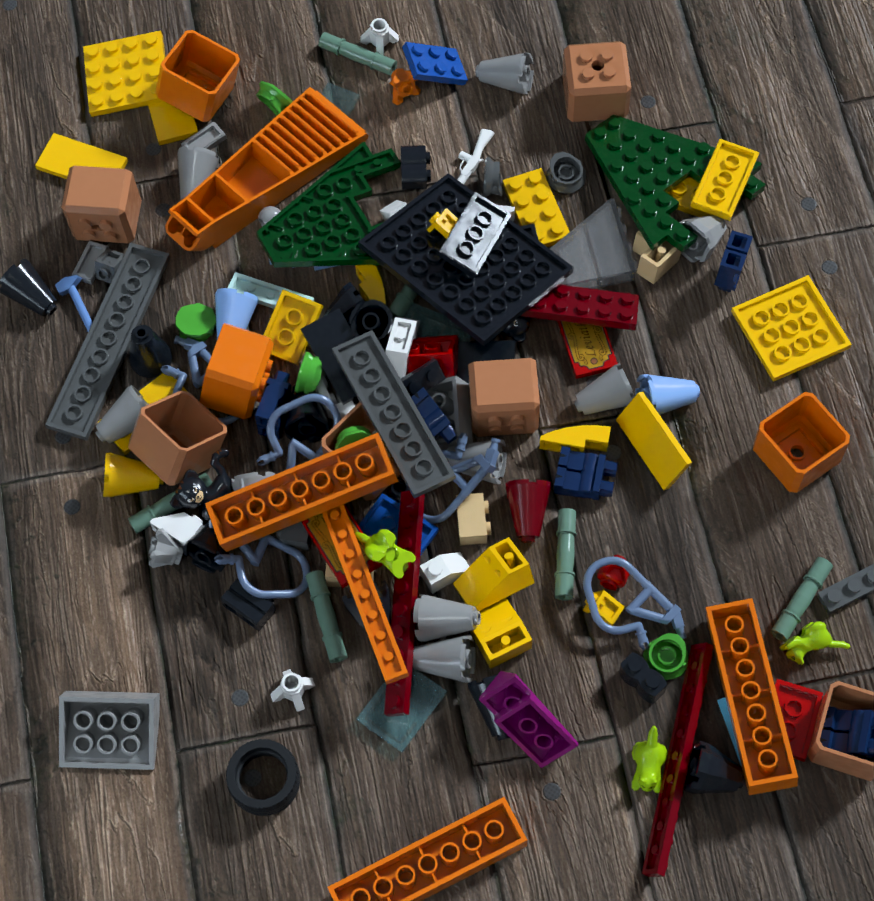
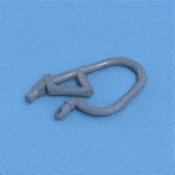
[161,335,239,425]
[257,394,341,470]
[423,432,500,524]
[209,519,311,599]
[583,556,687,650]

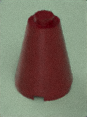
[505,479,551,543]

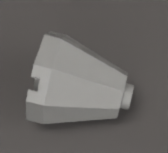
[679,215,727,262]

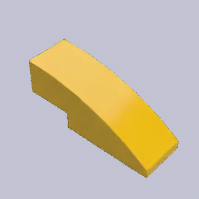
[355,265,386,305]
[539,425,611,453]

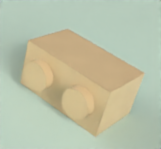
[456,493,491,546]

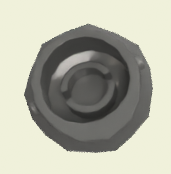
[546,152,586,194]
[482,157,503,198]

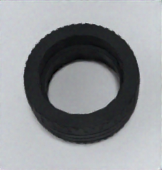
[226,739,300,816]

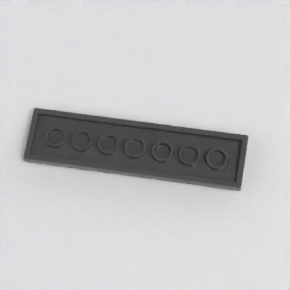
[332,330,456,499]

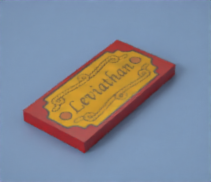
[557,321,618,379]
[301,504,383,588]

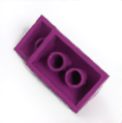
[479,671,578,768]

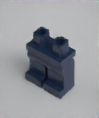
[714,230,753,292]
[255,370,292,440]
[411,387,457,444]
[554,446,618,501]
[820,706,874,761]

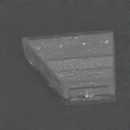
[550,198,638,289]

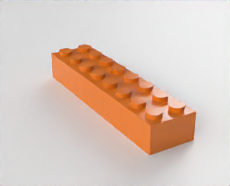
[205,433,399,552]
[706,598,798,796]
[327,796,528,901]

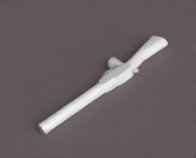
[457,129,495,184]

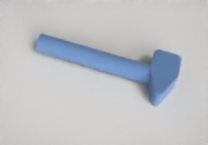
[55,275,93,332]

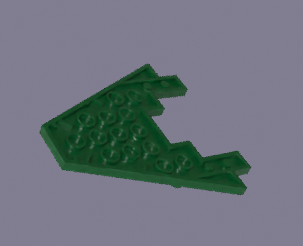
[585,115,766,252]
[256,142,401,268]

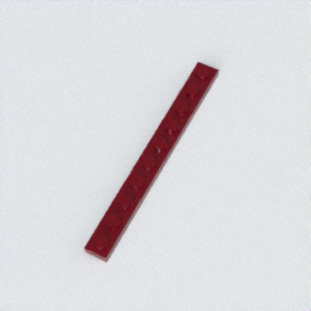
[384,490,425,717]
[642,642,714,877]

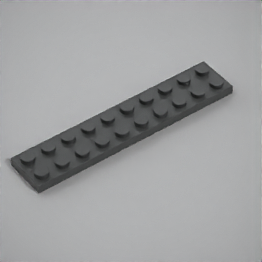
[45,242,170,441]

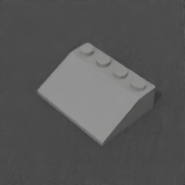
[59,691,160,770]

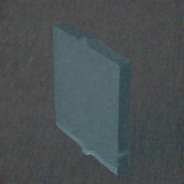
[321,82,360,116]

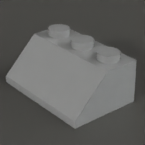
[427,376,473,450]

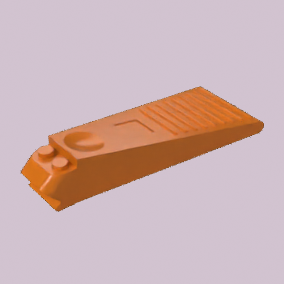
[165,87,369,251]

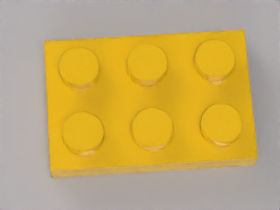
[263,290,323,366]

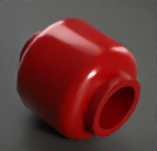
[597,555,630,591]

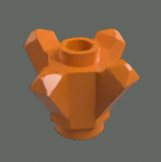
[389,68,421,105]

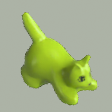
[355,529,416,579]
[779,621,850,665]
[632,726,667,793]

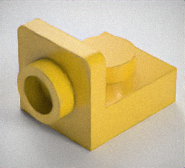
[427,208,458,239]
[583,590,625,626]

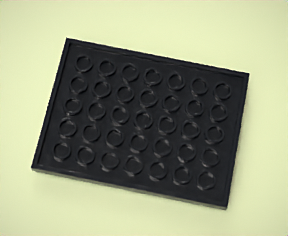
[358,173,574,346]

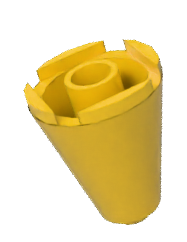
[103,453,164,497]

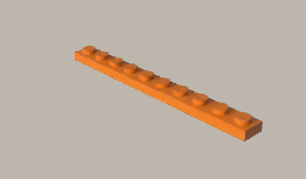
[322,504,409,685]

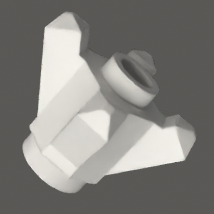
[360,18,399,55]
[270,669,315,712]

